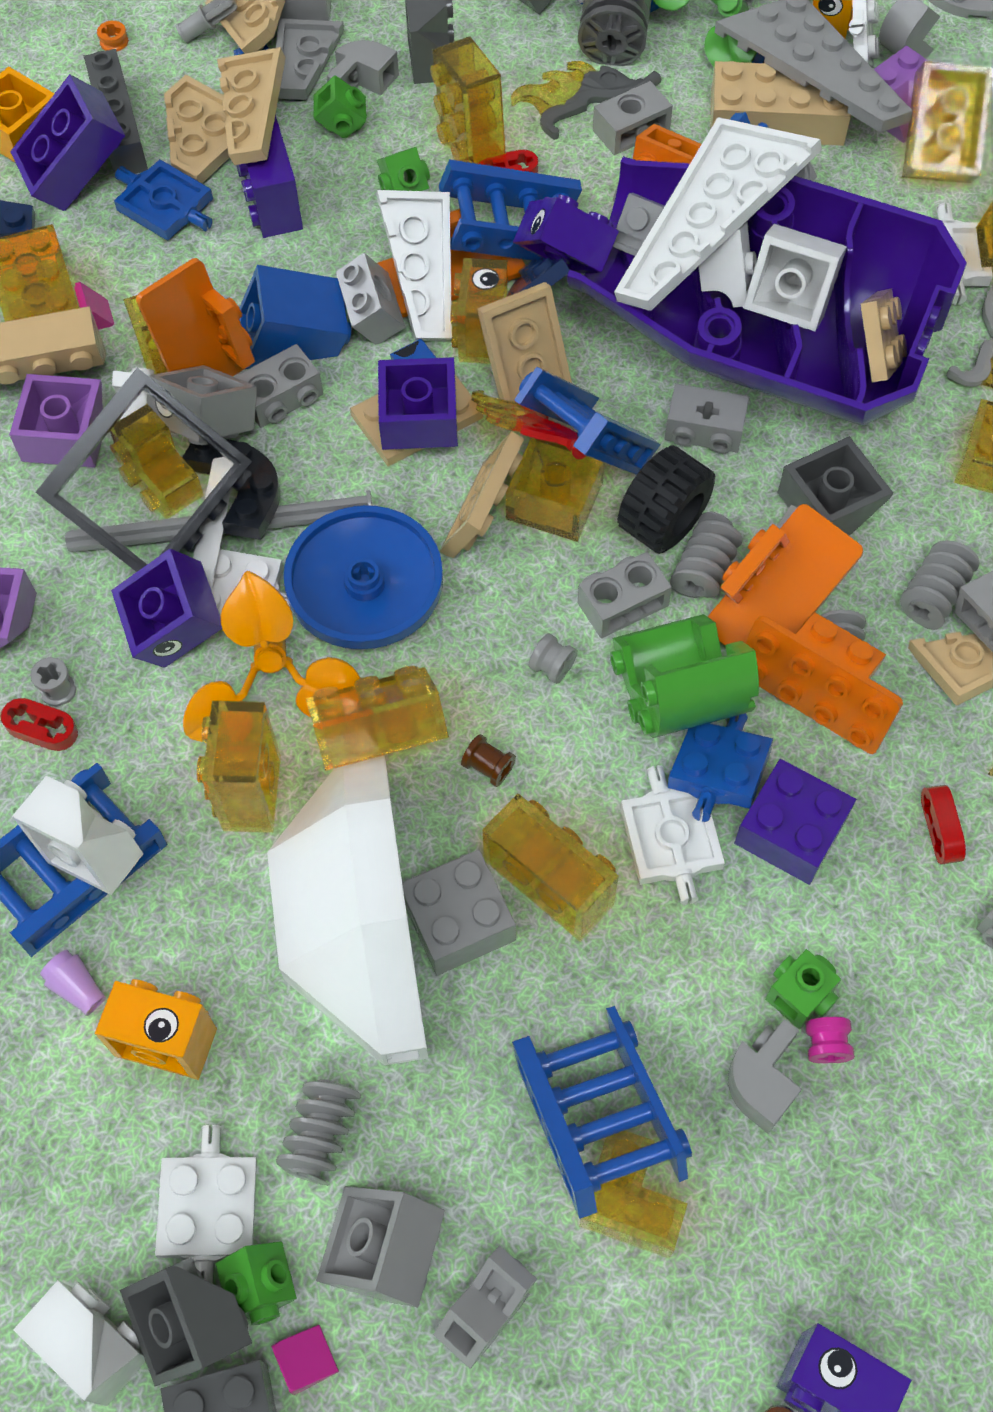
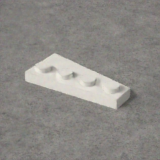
[376,190,452,341]

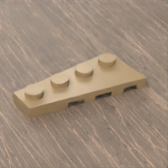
[217,47,286,165]

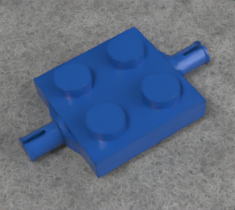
[114,159,213,241]
[668,713,773,822]

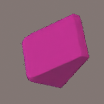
[74,282,114,330]
[271,1325,339,1395]

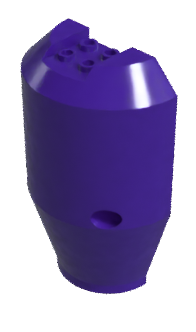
[567,156,967,426]

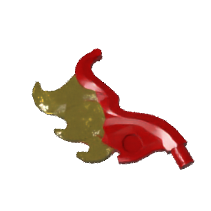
[471,390,586,459]

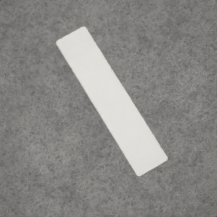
[193,457,233,588]

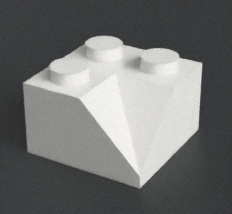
[743,224,847,331]
[12,776,143,895]
[13,1280,146,1406]

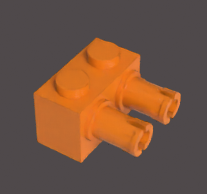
[633,124,702,163]

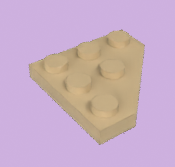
[204,0,286,54]
[164,74,230,183]

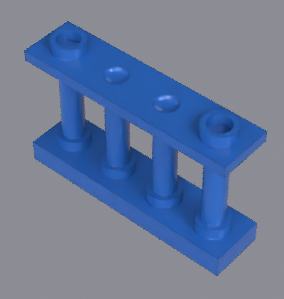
[438,159,582,260]
[514,367,661,475]
[0,763,168,957]
[512,1006,692,1219]

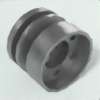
[578,0,651,66]

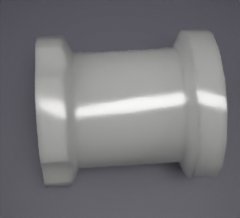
[30,657,76,707]

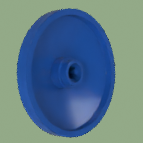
[284,505,443,649]

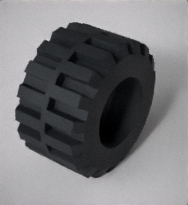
[617,445,715,554]

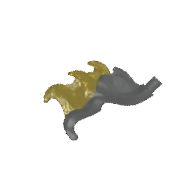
[511,61,662,140]

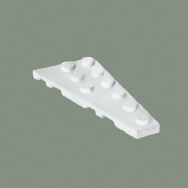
[614,117,822,311]

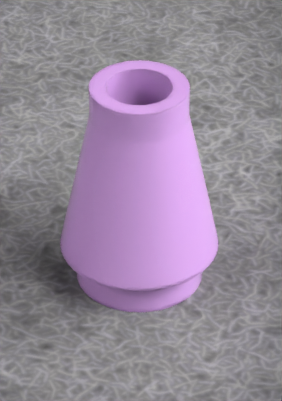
[40,950,106,1016]

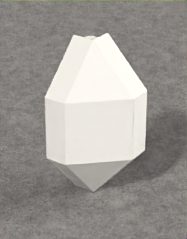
[267,752,428,1065]

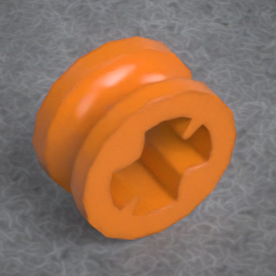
[97,20,129,51]

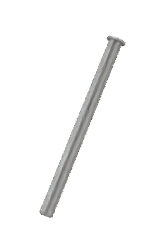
[65,490,373,552]

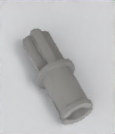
[176,0,238,44]

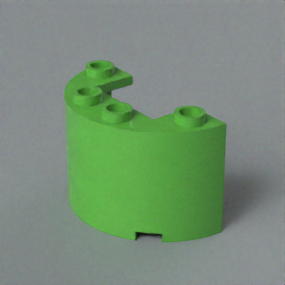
[610,614,759,738]

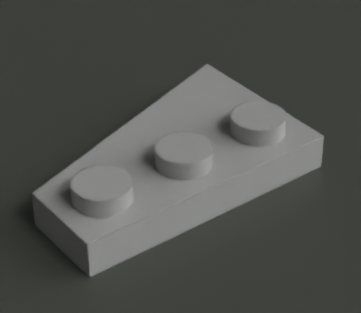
[276,19,344,100]

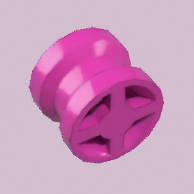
[805,1017,855,1063]

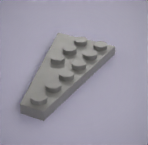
[714,0,913,133]

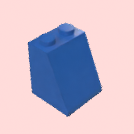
[239,265,352,369]

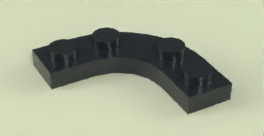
[181,439,280,540]

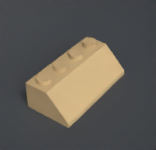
[0,306,106,384]

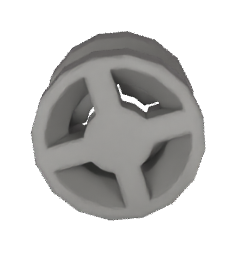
[529,633,578,684]

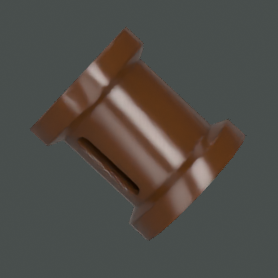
[461,734,516,787]

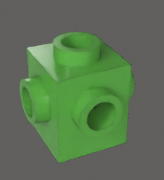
[313,75,367,138]
[377,147,430,191]
[765,949,841,1030]
[216,1241,297,1326]

